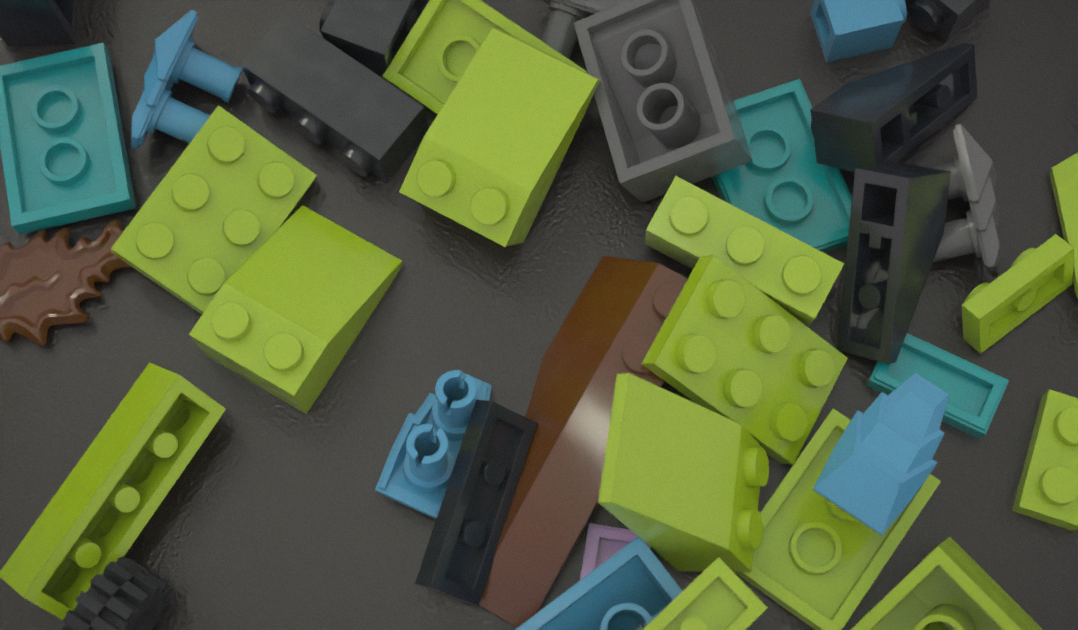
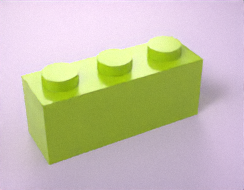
[644,176,844,327]

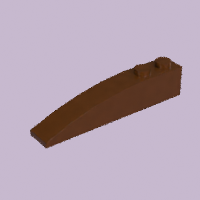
[479,255,688,628]

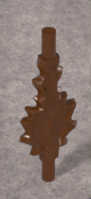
[0,219,131,345]

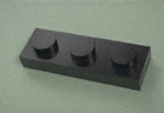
[415,400,538,606]

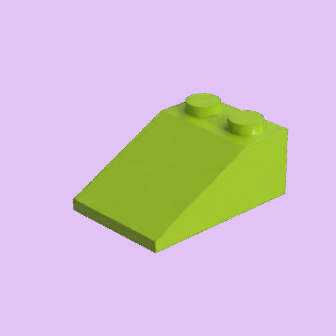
[399,27,600,247]
[189,205,404,414]
[598,373,769,572]
[851,537,1043,630]

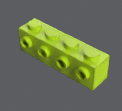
[0,362,226,620]

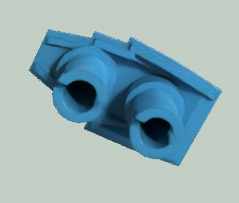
[131,10,243,149]
[375,370,492,519]
[812,373,949,536]

